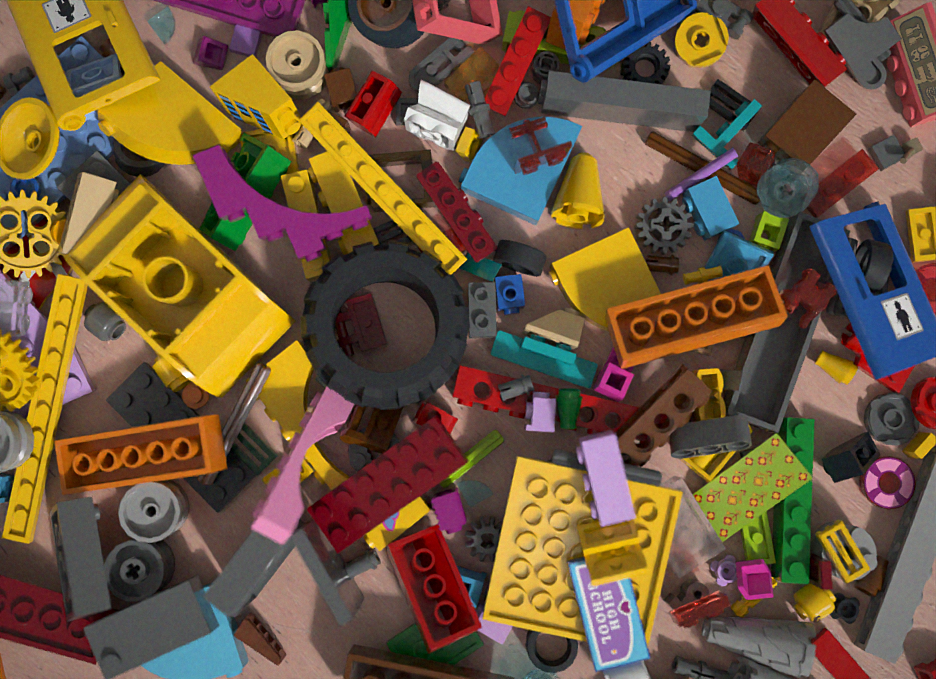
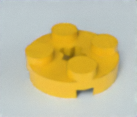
[675,12,729,68]

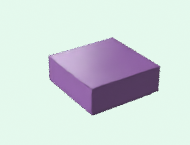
[229,25,263,57]

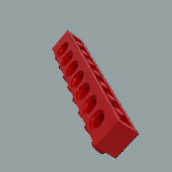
[453,365,667,443]

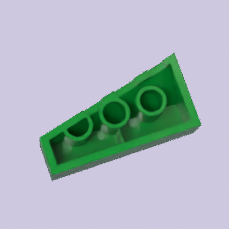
[199,132,292,251]

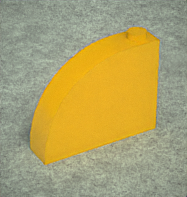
[97,61,241,165]
[548,227,661,332]

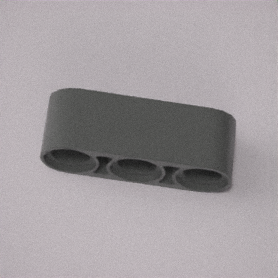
[669,415,752,459]

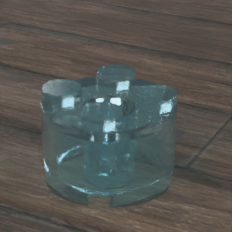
[757,158,819,218]

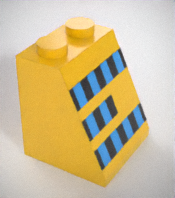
[210,54,302,139]

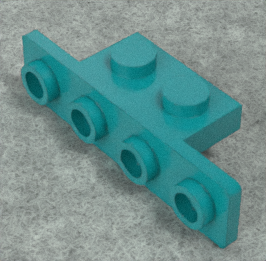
[490,331,598,388]

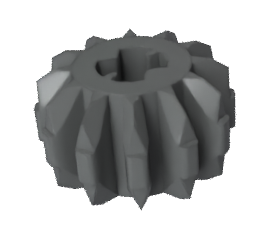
[465,516,503,562]

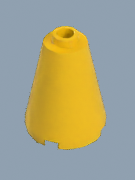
[551,152,605,229]

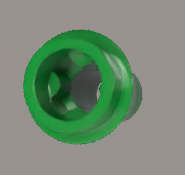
[556,388,583,429]

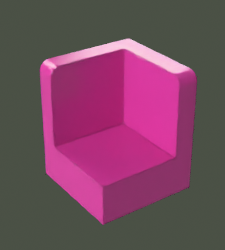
[735,559,774,600]

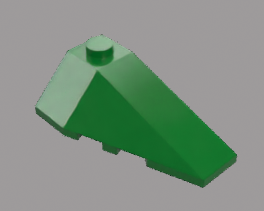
[323,0,352,73]

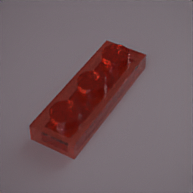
[798,149,879,218]

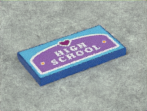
[567,557,650,672]

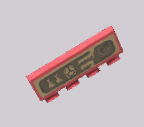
[886,2,936,127]

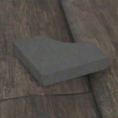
[823,13,902,73]

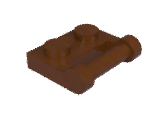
[340,405,404,454]

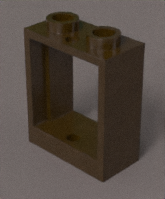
[365,149,436,212]

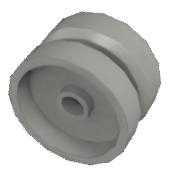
[0,411,34,472]
[118,479,190,543]

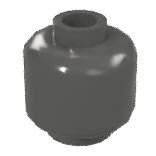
[84,302,126,341]

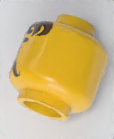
[793,583,836,623]

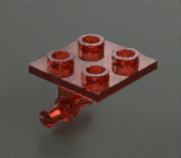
[509,116,573,175]

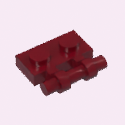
[335,293,387,357]

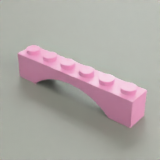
[251,386,354,544]

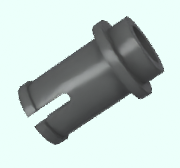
[498,374,534,401]
[344,549,381,579]

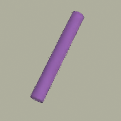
[664,148,738,201]

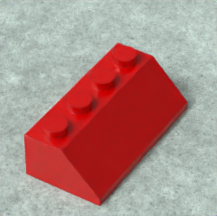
[752,0,847,88]
[386,524,483,653]

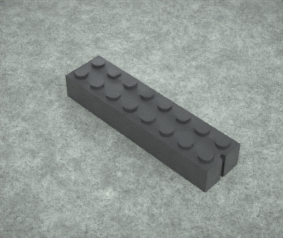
[723,212,850,433]

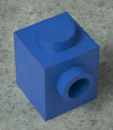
[494,274,525,315]

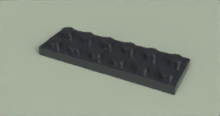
[106,362,258,513]

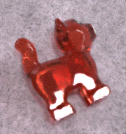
[779,269,837,328]

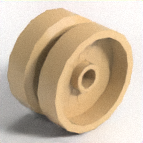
[266,30,329,100]

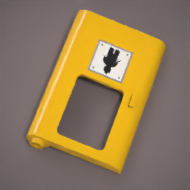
[7,0,160,131]

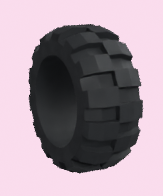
[300,240,470,410]

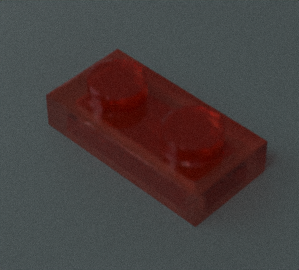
[669,591,731,628]

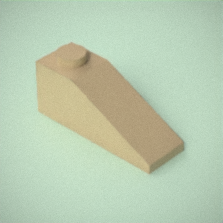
[58,172,119,254]

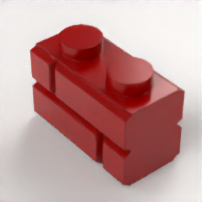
[345,70,402,137]

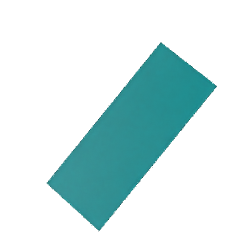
[459,252,502,282]

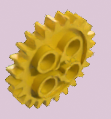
[0,189,66,278]
[0,328,40,412]

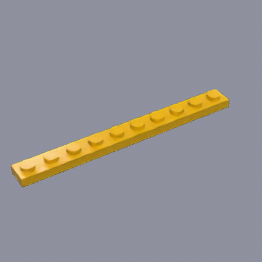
[2,274,88,544]

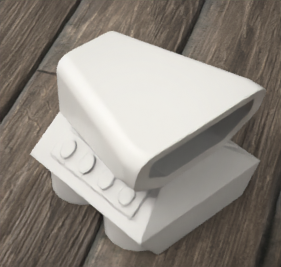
[404,80,471,151]

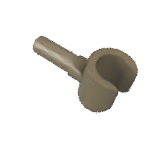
[900,137,923,164]

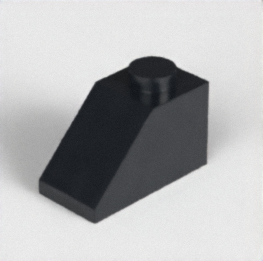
[821,431,881,483]

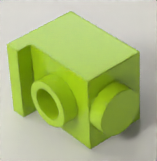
[749,211,789,252]

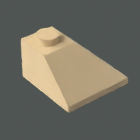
[522,308,585,350]

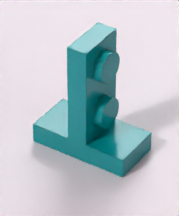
[692,99,762,170]

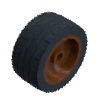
[348,0,432,49]

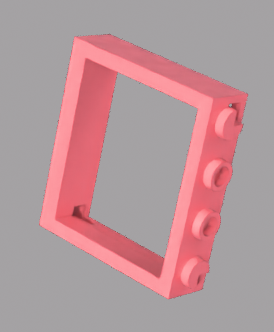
[412,0,503,45]

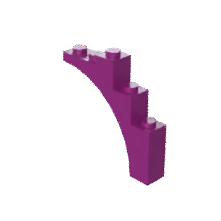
[193,145,372,262]

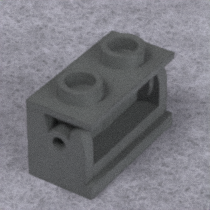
[468,282,497,339]

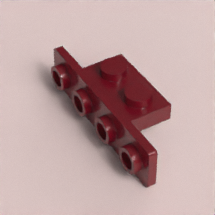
[416,161,497,263]

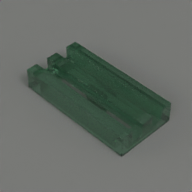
[231,422,278,476]

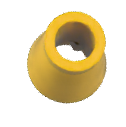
[814,350,858,385]

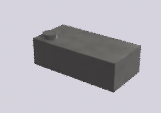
[49,496,111,622]
[83,575,219,679]

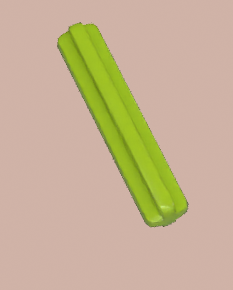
[439,430,504,488]

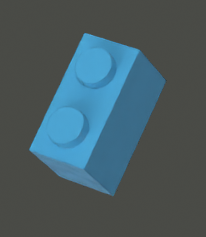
[682,176,740,241]

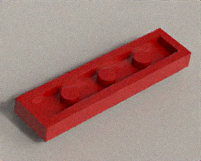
[485,6,551,117]

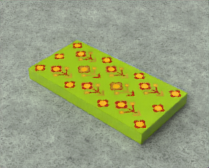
[689,433,813,542]

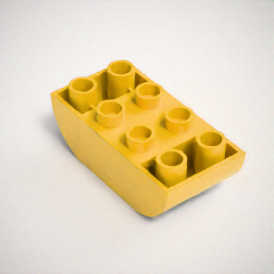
[63,174,296,398]

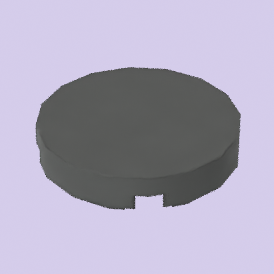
[864,393,920,446]

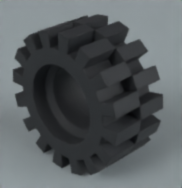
[620,42,671,85]

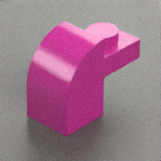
[593,346,635,402]

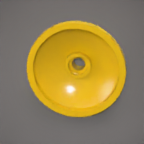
[0,97,60,180]

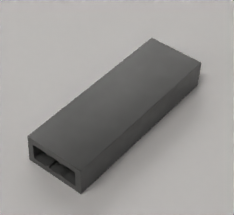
[538,71,710,132]

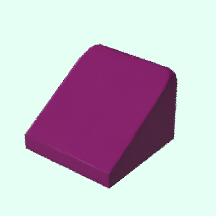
[193,35,228,70]

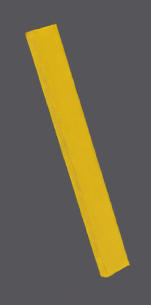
[299,102,467,274]

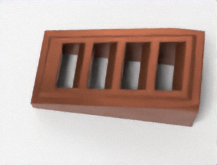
[234,612,287,666]

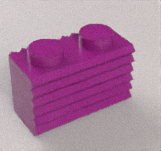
[431,487,467,534]

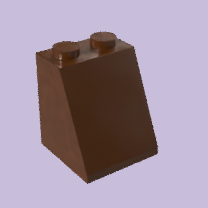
[757,80,856,175]

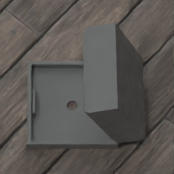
[202,518,365,626]

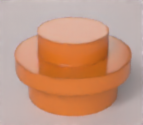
[182,382,210,409]

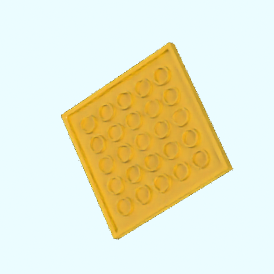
[482,455,683,647]

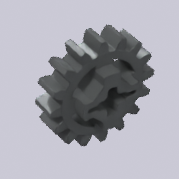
[634,197,694,255]

